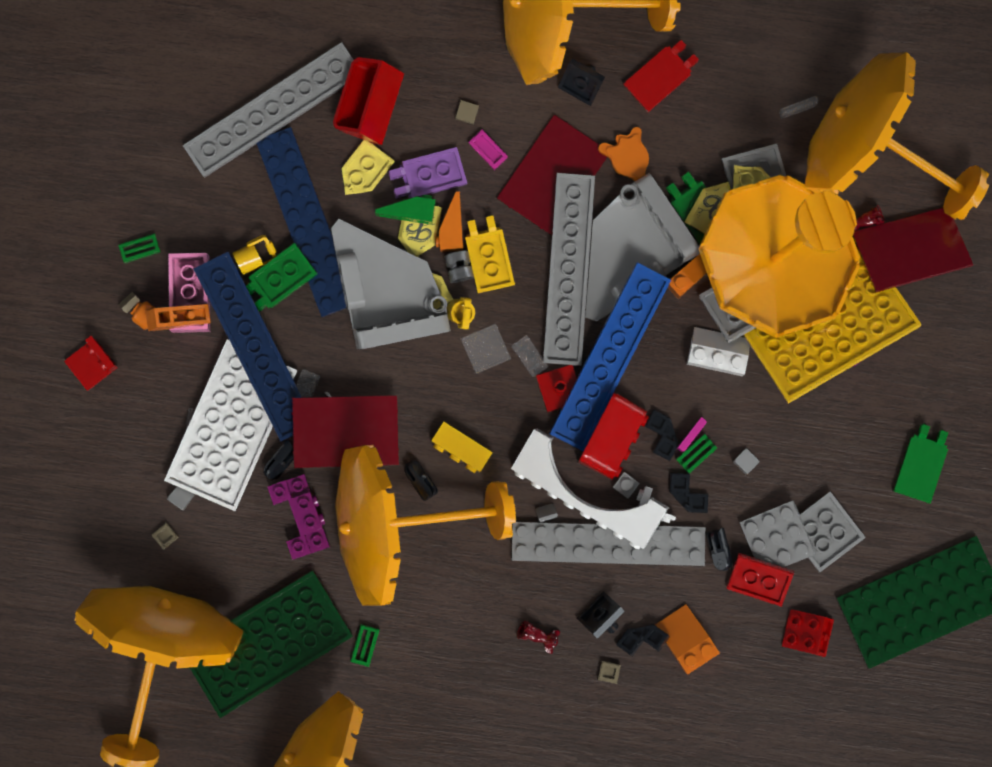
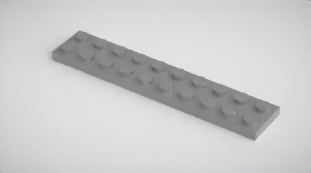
[183,42,353,178]
[543,173,595,366]
[512,522,705,566]

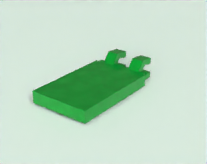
[666,172,706,246]
[246,243,318,312]
[893,424,949,504]

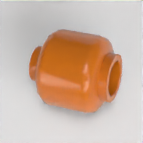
[130,301,155,330]

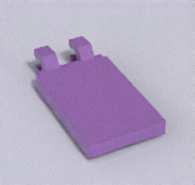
[388,147,467,198]

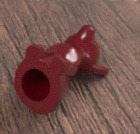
[852,205,885,237]
[517,621,560,654]

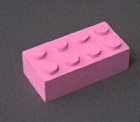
[168,253,210,333]

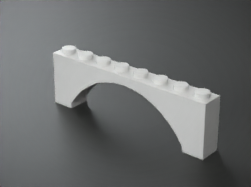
[511,428,669,549]

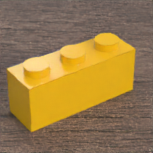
[431,422,493,474]

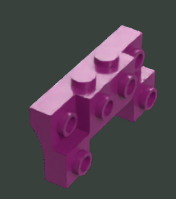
[267,474,330,560]

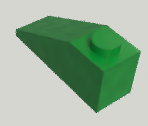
[375,195,436,225]

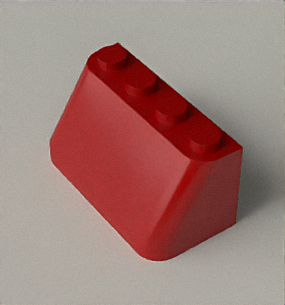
[333,57,404,145]
[578,392,649,480]

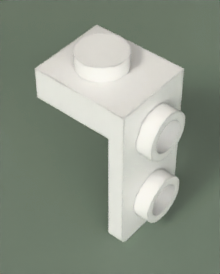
[636,486,676,523]

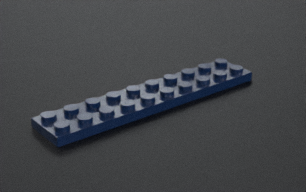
[256,127,347,318]
[193,252,302,442]

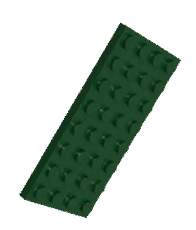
[836,536,992,669]
[189,571,353,718]

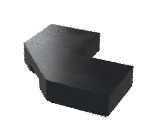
[645,410,679,462]
[670,473,708,513]
[616,624,670,657]

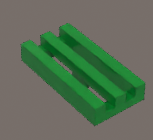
[118,234,161,264]
[676,434,717,474]
[351,624,380,667]

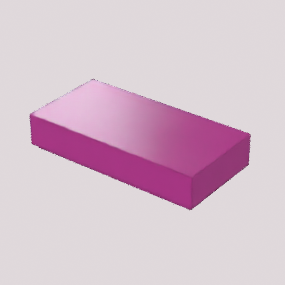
[468,130,508,171]
[677,417,707,452]

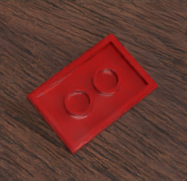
[727,553,794,607]

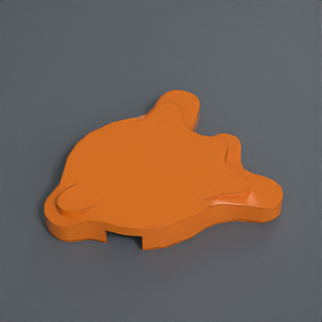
[598,127,649,181]

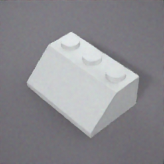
[687,327,750,376]

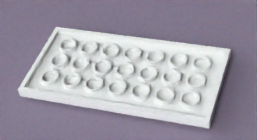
[164,340,297,511]

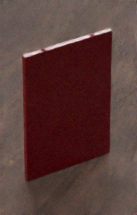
[497,115,608,236]
[853,207,973,292]
[292,395,399,468]

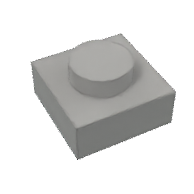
[612,472,640,499]

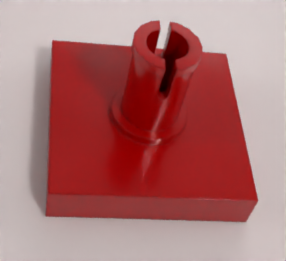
[536,365,577,413]

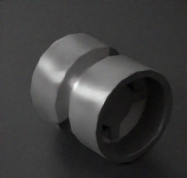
[444,251,474,283]

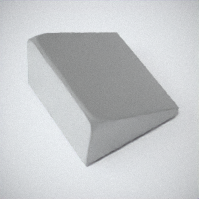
[733,448,760,475]
[167,486,195,511]
[535,503,558,523]

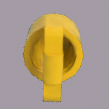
[232,235,276,275]
[446,297,475,329]

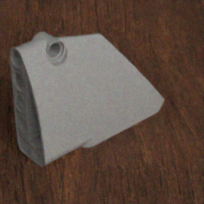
[585,173,699,321]
[331,219,451,349]

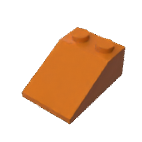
[655,604,720,675]

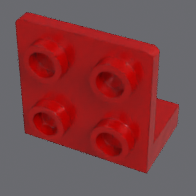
[64,336,118,391]
[782,609,834,657]

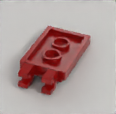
[623,40,699,113]

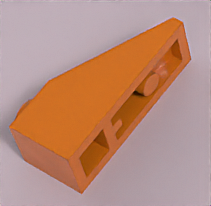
[435,191,463,252]
[668,254,707,299]
[146,304,211,331]

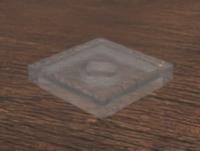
[461,324,511,374]

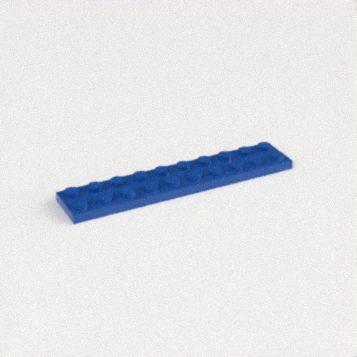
[549,262,671,451]

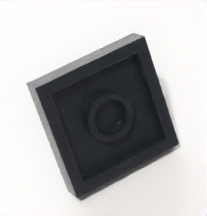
[558,58,605,106]
[576,591,625,639]

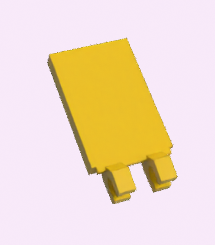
[465,216,515,294]

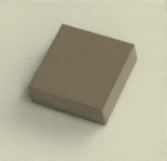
[455,100,479,125]
[118,292,140,313]
[152,523,179,550]
[598,661,621,684]

